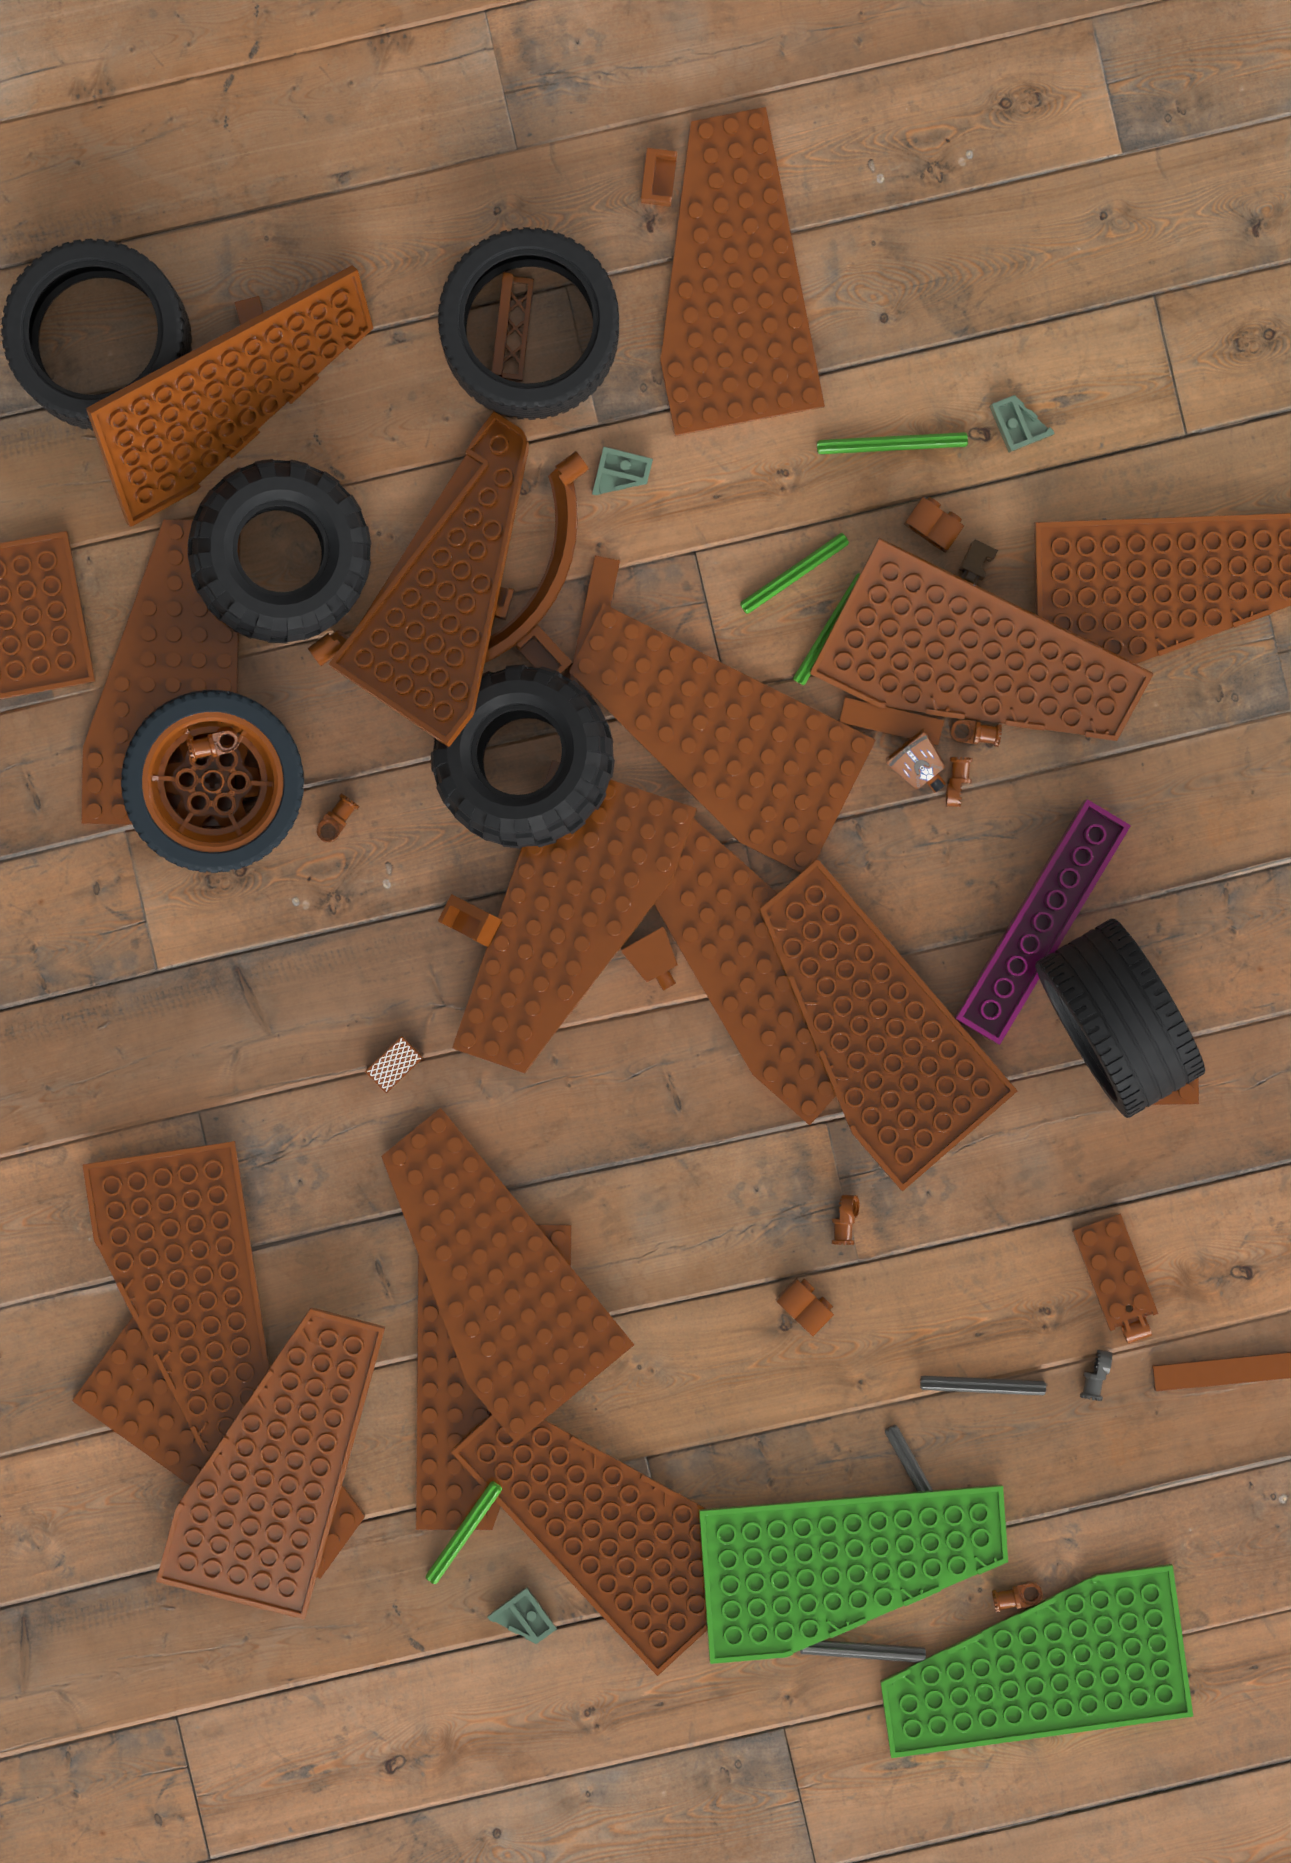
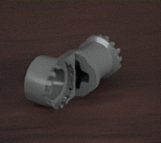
[1080,1350,1112,1401]

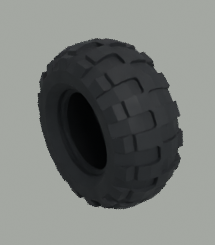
[188,459,371,643]
[431,664,615,849]

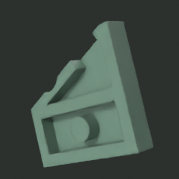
[989,395,1055,453]
[592,446,653,495]
[487,1587,557,1644]

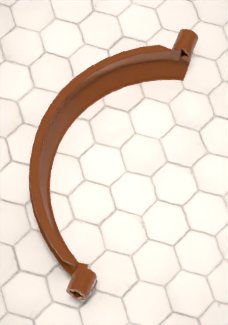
[308,451,589,666]

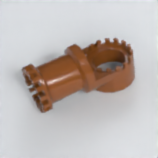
[949,720,1002,747]
[187,727,239,762]
[946,757,973,807]
[316,793,360,843]
[832,1195,860,1245]
[992,1581,1043,1613]

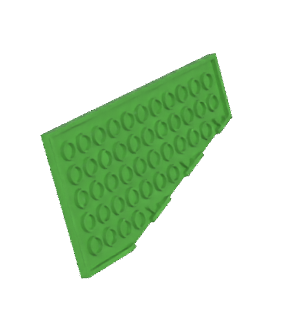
[699,1485,1008,1664]
[880,1564,1193,1758]

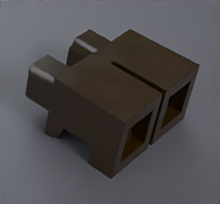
[959,539,998,585]

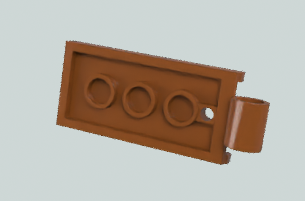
[1072,1214,1158,1344]

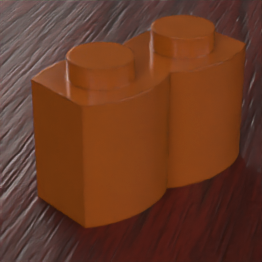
[904,497,964,553]
[775,1278,834,1336]

